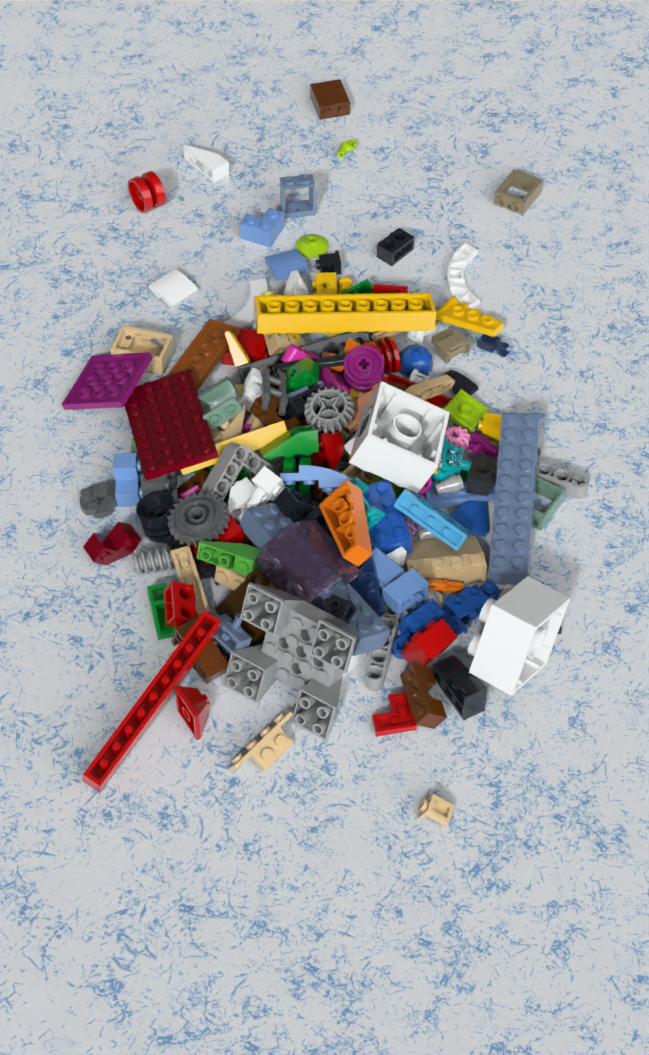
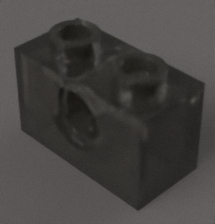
[466,454,497,497]

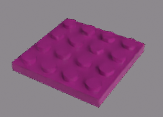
[61,352,153,410]

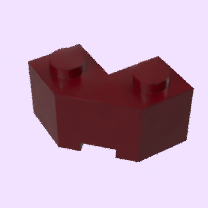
[83,522,142,565]

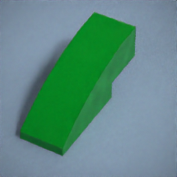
[147,583,176,640]

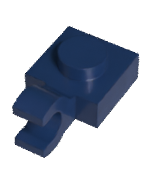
[477,334,509,357]

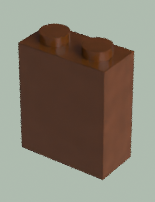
[310,79,350,120]

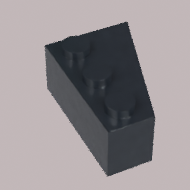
[432,655,487,720]

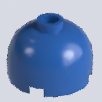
[399,344,433,378]

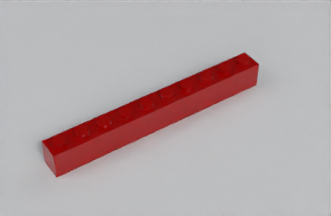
[83,610,221,793]

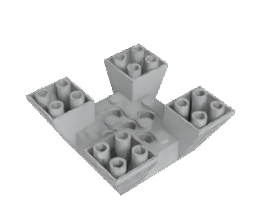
[223,582,357,740]

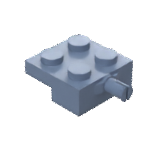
[214,613,252,660]

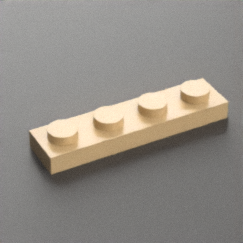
[171,546,211,618]

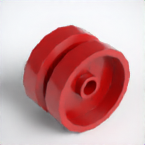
[128,171,166,213]

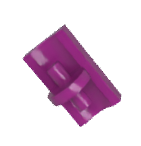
[468,431,499,466]

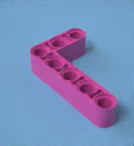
[281,344,352,396]

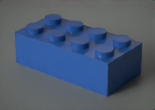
[363,479,413,555]

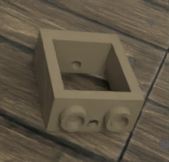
[494,169,543,215]

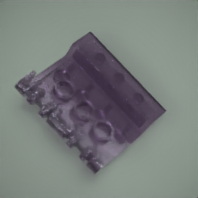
[255,520,362,603]

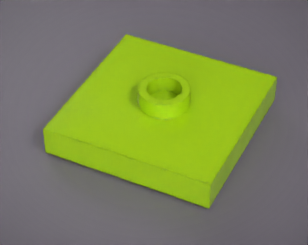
[443,389,490,434]

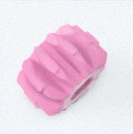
[444,424,470,452]

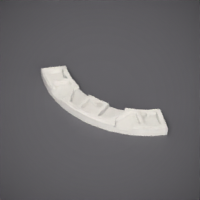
[447,242,480,309]
[223,278,268,329]

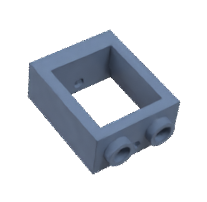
[280,174,315,219]

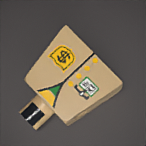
[264,333,305,356]

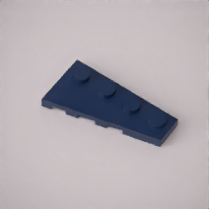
[332,552,386,617]

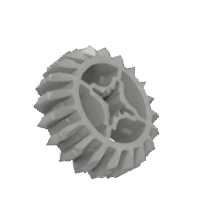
[304,386,355,434]

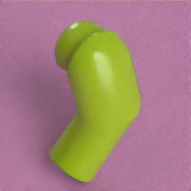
[337,139,357,158]

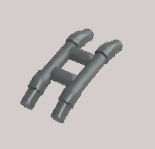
[259,364,288,416]

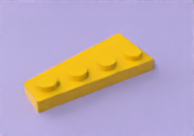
[436,296,504,337]

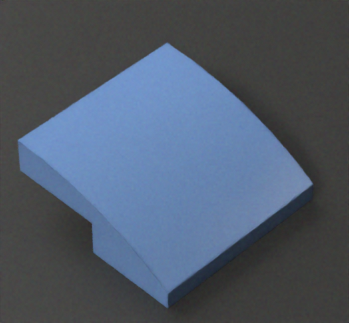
[265,249,309,281]

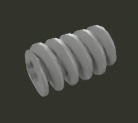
[132,547,173,575]

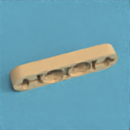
[405,374,455,400]

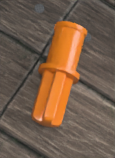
[425,578,463,594]

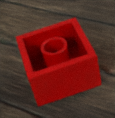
[401,618,458,666]

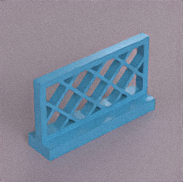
[393,489,472,551]

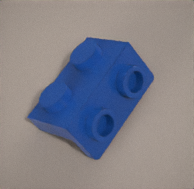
[397,599,445,634]

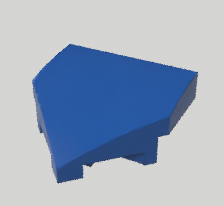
[449,500,489,537]

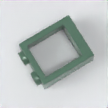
[533,477,565,531]

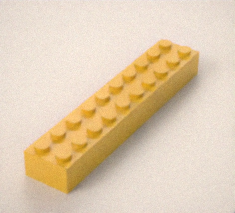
[253,293,436,334]

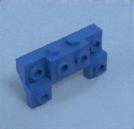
[436,580,504,636]

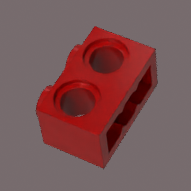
[163,582,198,628]

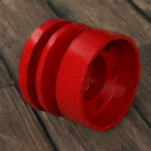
[360,336,400,375]

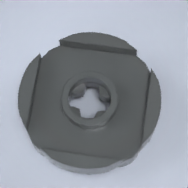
[80,483,117,518]

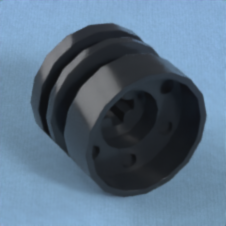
[136,491,176,543]

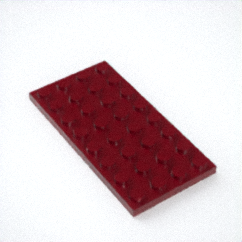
[125,369,219,481]

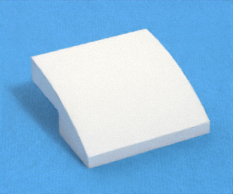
[148,269,198,309]

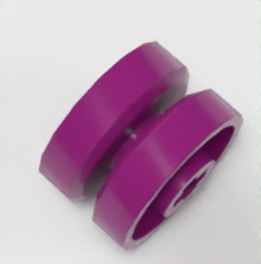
[343,345,384,393]

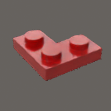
[372,692,417,737]

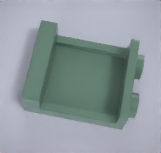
[198,376,244,430]

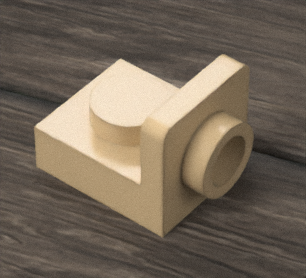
[418,794,455,826]

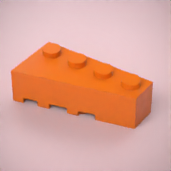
[319,480,373,567]

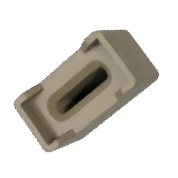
[431,328,471,364]

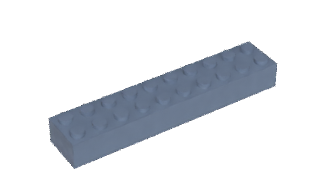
[488,412,540,585]
[239,503,391,656]

